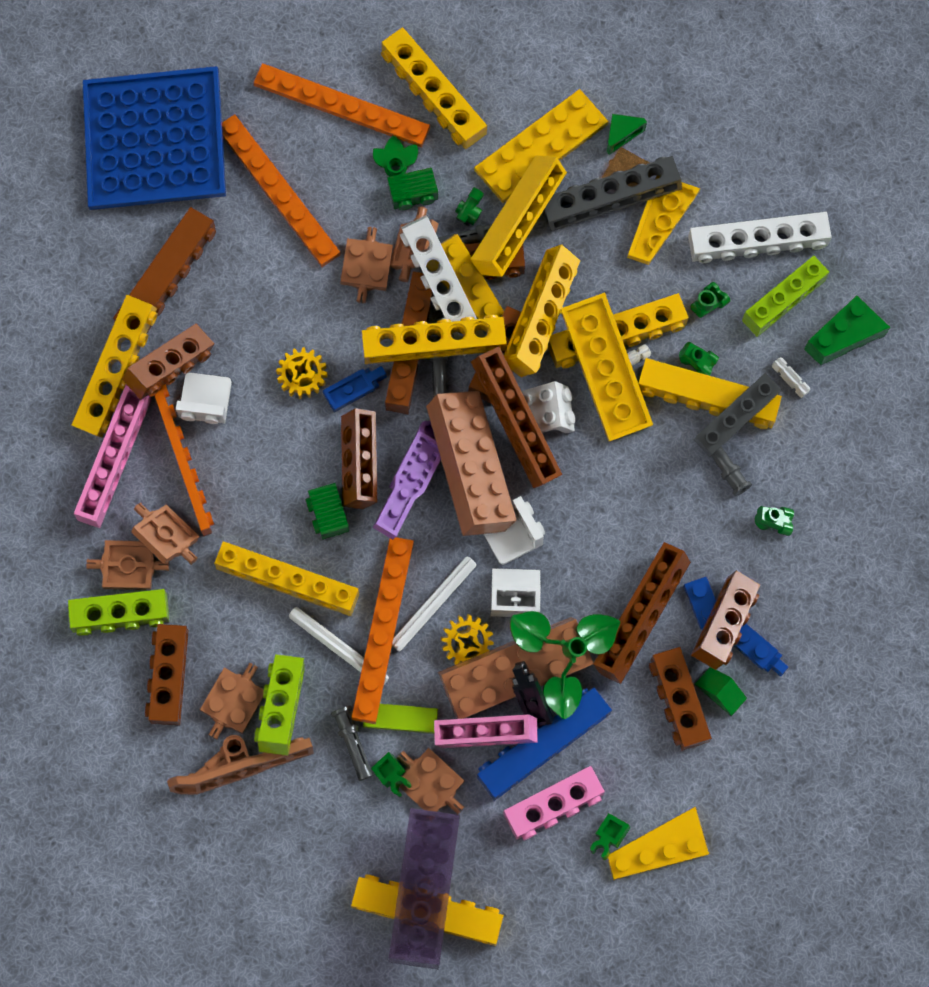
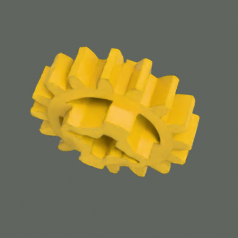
[276,347,328,399]
[441,614,494,665]

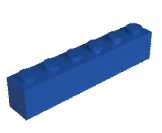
[477,687,612,801]

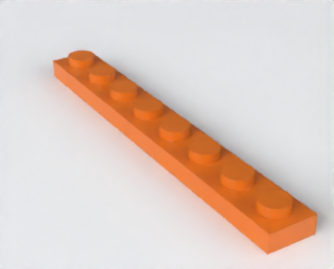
[254,63,430,148]
[222,114,341,267]
[151,373,214,536]
[352,537,414,724]

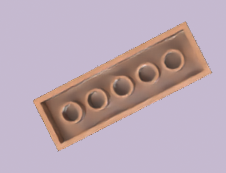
[426,391,517,536]
[438,617,593,719]

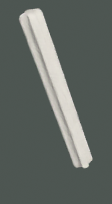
[392,556,476,651]
[289,607,389,685]

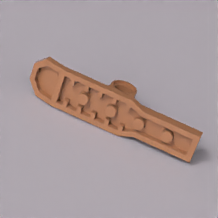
[167,735,314,794]

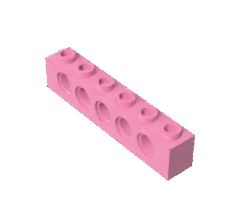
[74,385,151,528]

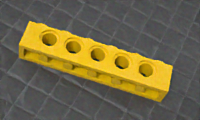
[381,27,487,150]
[504,244,580,377]
[548,293,689,369]
[71,295,158,438]
[362,315,507,364]
[214,541,359,616]

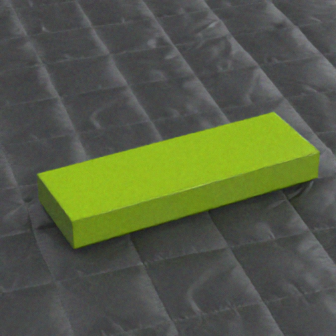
[363,704,438,734]

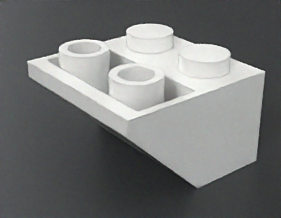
[491,568,541,617]

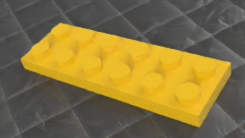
[474,89,609,203]
[560,292,653,442]

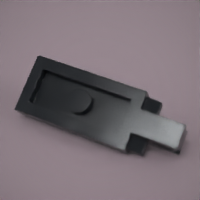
[512,661,554,727]

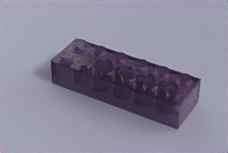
[388,808,460,970]

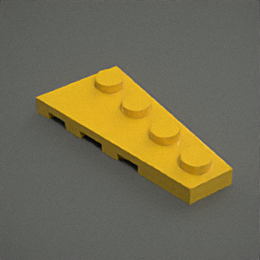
[627,175,700,265]
[426,234,504,319]
[608,807,709,880]

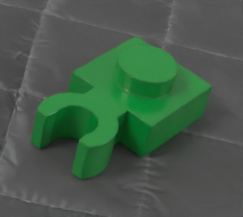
[371,752,412,797]
[590,813,630,861]

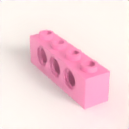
[434,715,538,748]
[503,766,605,841]

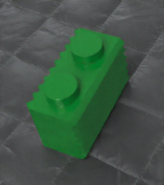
[387,167,438,211]
[305,483,349,540]

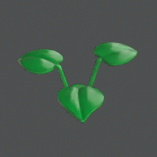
[510,611,620,719]

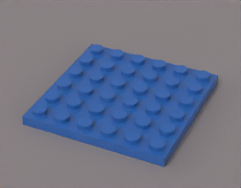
[83,66,226,210]

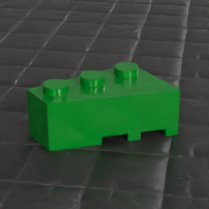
[804,295,890,365]

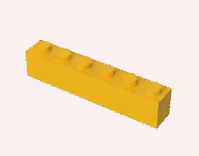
[470,156,567,277]
[638,358,782,429]
[351,874,504,946]

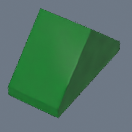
[607,114,647,155]
[695,667,747,716]

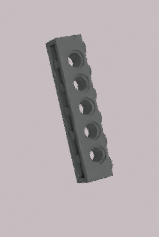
[544,156,682,231]

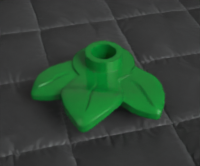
[373,136,418,177]

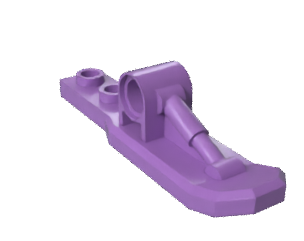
[373,421,441,540]

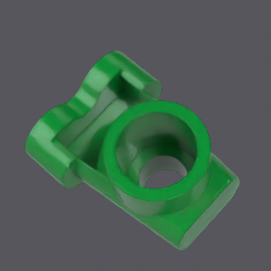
[455,187,484,225]
[690,282,731,318]
[679,342,719,376]
[755,506,794,536]

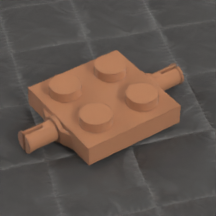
[390,206,439,282]
[341,227,393,303]
[131,502,199,565]
[86,540,169,590]
[200,663,264,740]
[397,748,465,817]

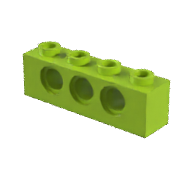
[742,256,829,337]
[68,589,169,636]
[254,654,305,756]

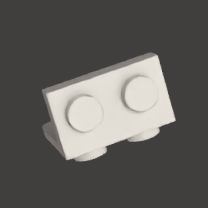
[176,373,232,424]
[521,381,575,433]
[483,496,545,565]

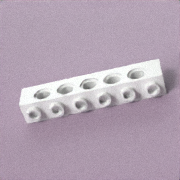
[688,212,832,263]
[400,215,485,356]

